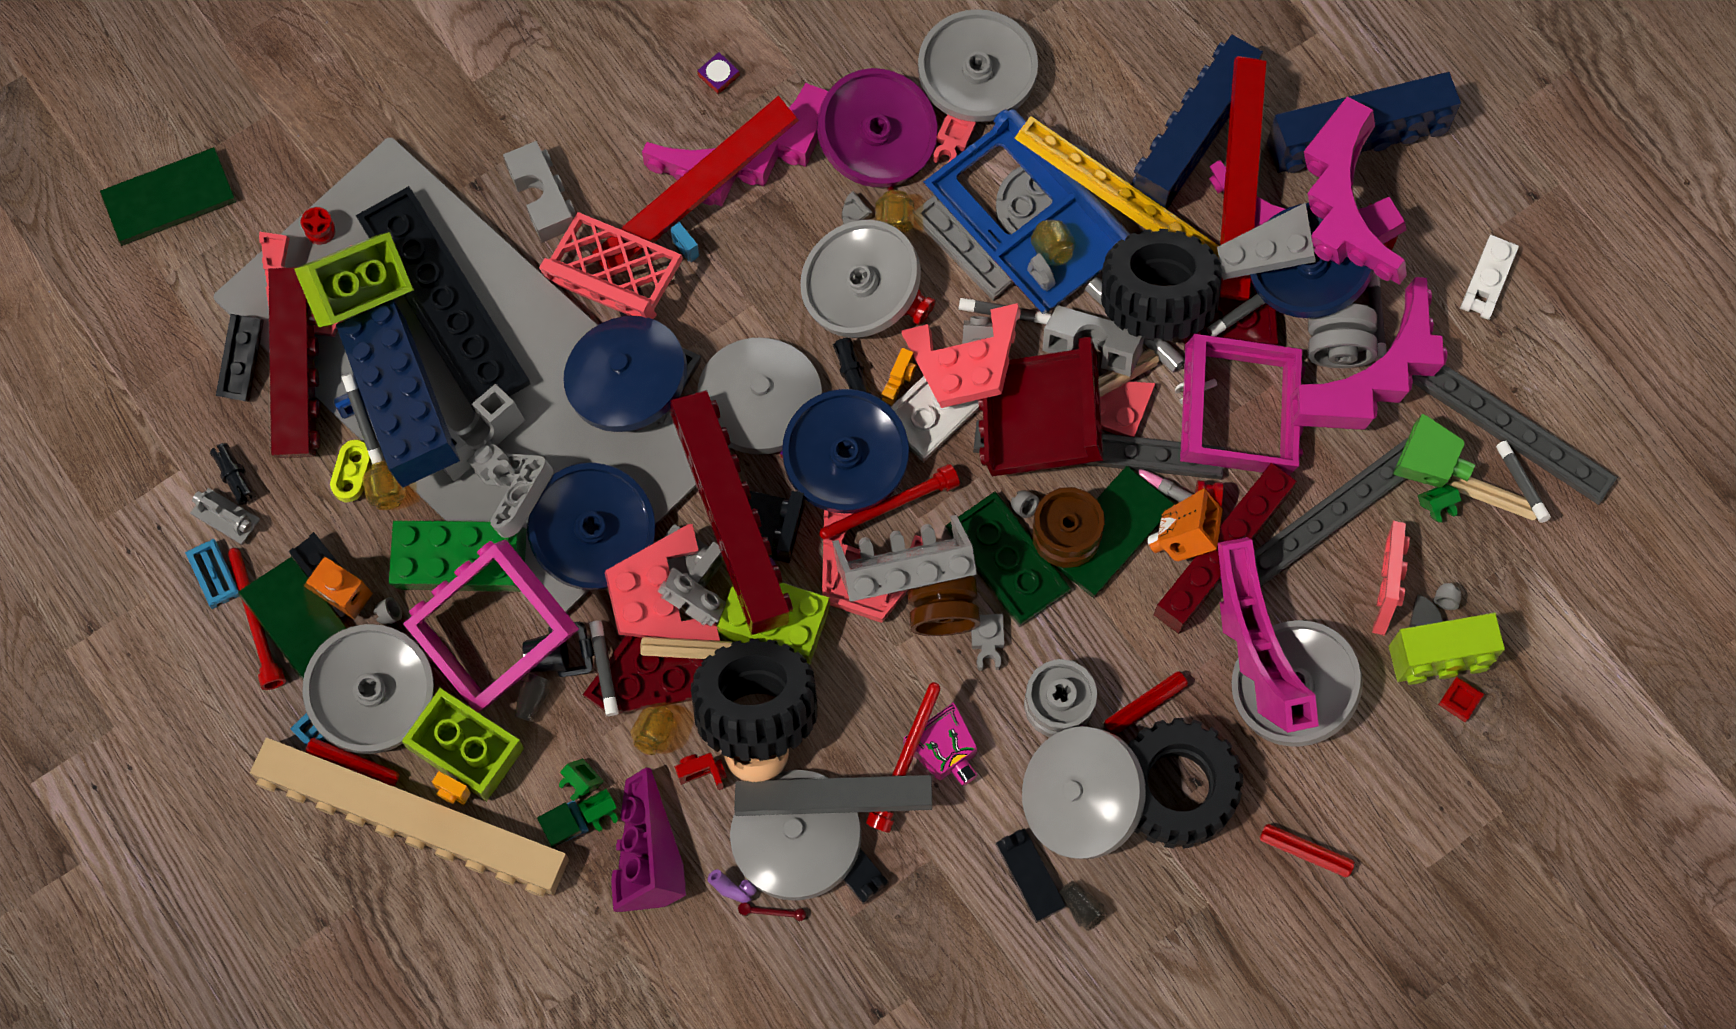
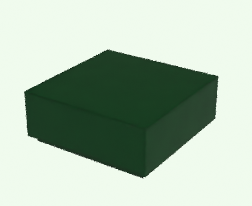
[537,802,582,848]

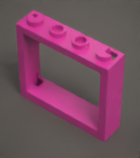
[1180,334,1306,475]
[403,539,579,713]

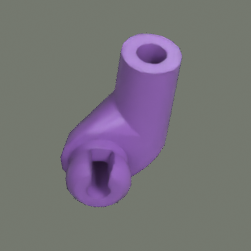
[708,869,756,903]

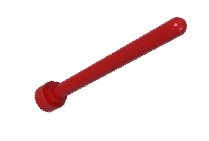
[819,464,960,540]
[228,548,286,690]
[866,682,941,833]

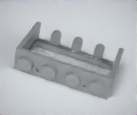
[832,515,977,602]

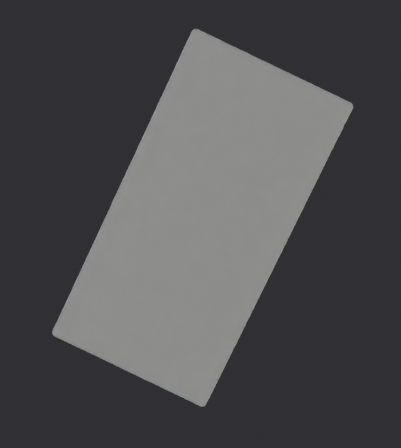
[213,137,731,613]

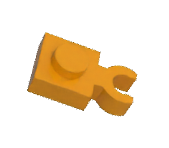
[881,348,916,406]
[432,771,471,806]

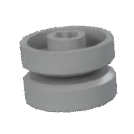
[1308,303,1378,368]
[1024,659,1097,737]

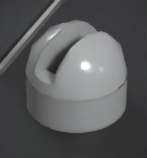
[1011,490,1039,518]
[1434,583,1461,610]
[374,597,402,625]

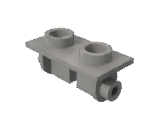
[190,488,260,545]
[657,567,726,626]

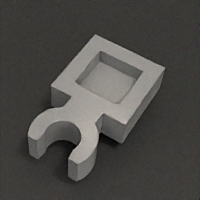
[467,440,515,487]
[971,614,1004,671]

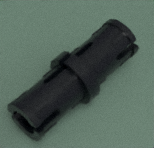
[833,338,871,394]
[210,443,256,505]

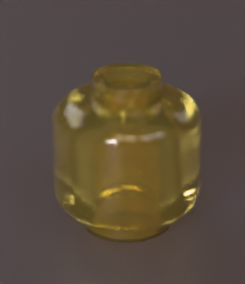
[875,190,915,234]
[1030,220,1076,266]
[362,461,407,511]
[630,706,678,756]

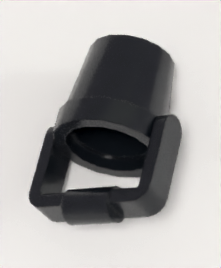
[522,622,595,677]

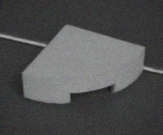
[842,191,872,224]
[1027,253,1055,292]

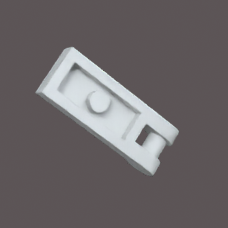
[1460,235,1519,320]

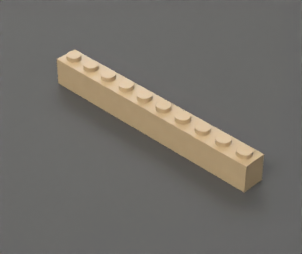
[250,737,569,897]

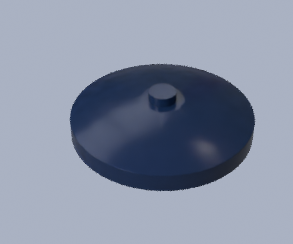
[1250,203,1374,318]
[563,316,687,432]
[782,389,909,514]
[527,463,655,590]

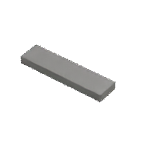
[912,195,1014,301]

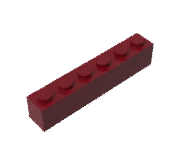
[268,267,321,458]
[1153,463,1297,634]

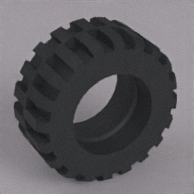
[1101,229,1222,341]
[691,639,818,761]
[1128,718,1243,849]

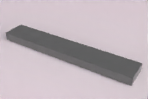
[734,775,932,816]

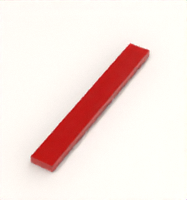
[1220,56,1267,301]
[592,95,799,277]

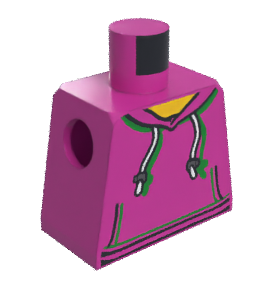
[903,703,978,786]

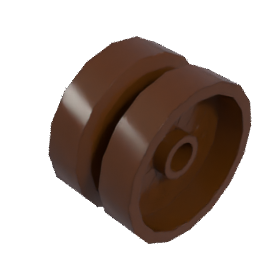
[1032,487,1104,568]
[907,576,980,636]

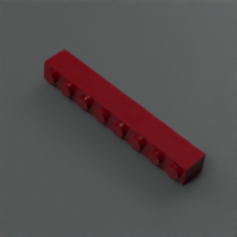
[670,390,793,636]

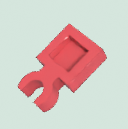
[933,114,976,163]

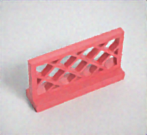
[539,212,683,319]

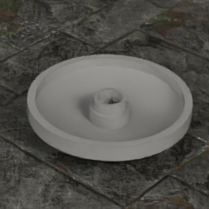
[918,10,1038,122]
[800,220,921,338]
[697,338,822,454]
[1232,620,1363,747]
[302,624,435,754]
[1022,727,1146,859]
[730,770,862,901]

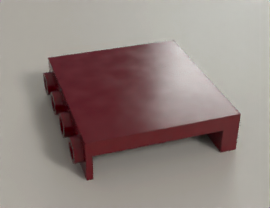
[978,337,1103,477]

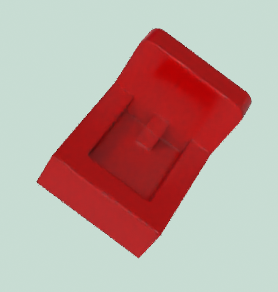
[674,753,727,790]

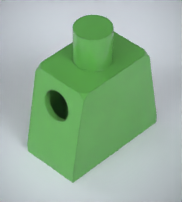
[1393,414,1475,487]

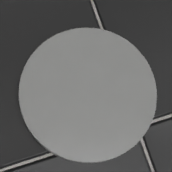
[996,166,1052,234]

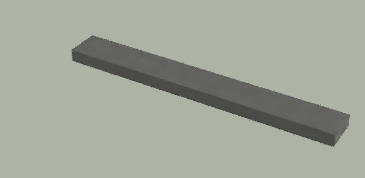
[1412,365,1618,505]
[973,420,1225,480]
[1254,437,1408,587]

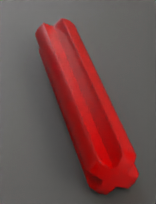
[1104,671,1188,735]
[306,738,399,787]
[1260,824,1355,877]

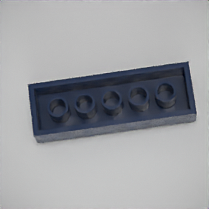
[1131,34,1263,209]
[1267,72,1461,173]
[336,299,460,488]

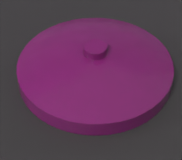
[817,68,937,188]

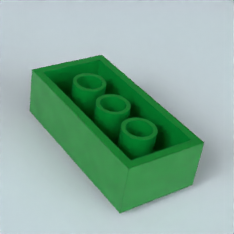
[389,521,527,592]

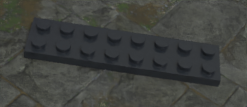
[356,186,531,413]

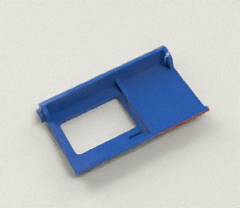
[923,109,1130,314]

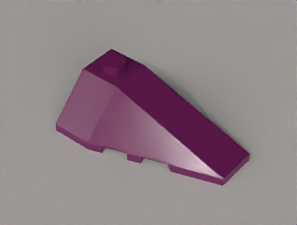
[611,767,686,912]

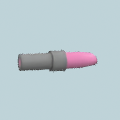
[1139,469,1193,502]

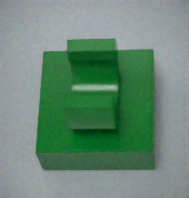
[1417,484,1462,523]
[559,758,604,801]
[578,788,618,832]

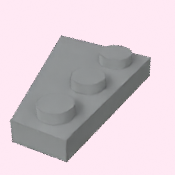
[1217,203,1316,280]

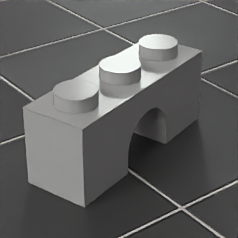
[503,141,576,243]
[1042,305,1144,377]
[442,384,526,482]

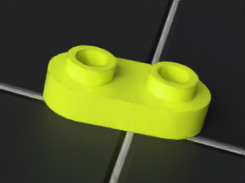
[330,440,372,502]

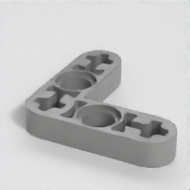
[475,454,553,538]

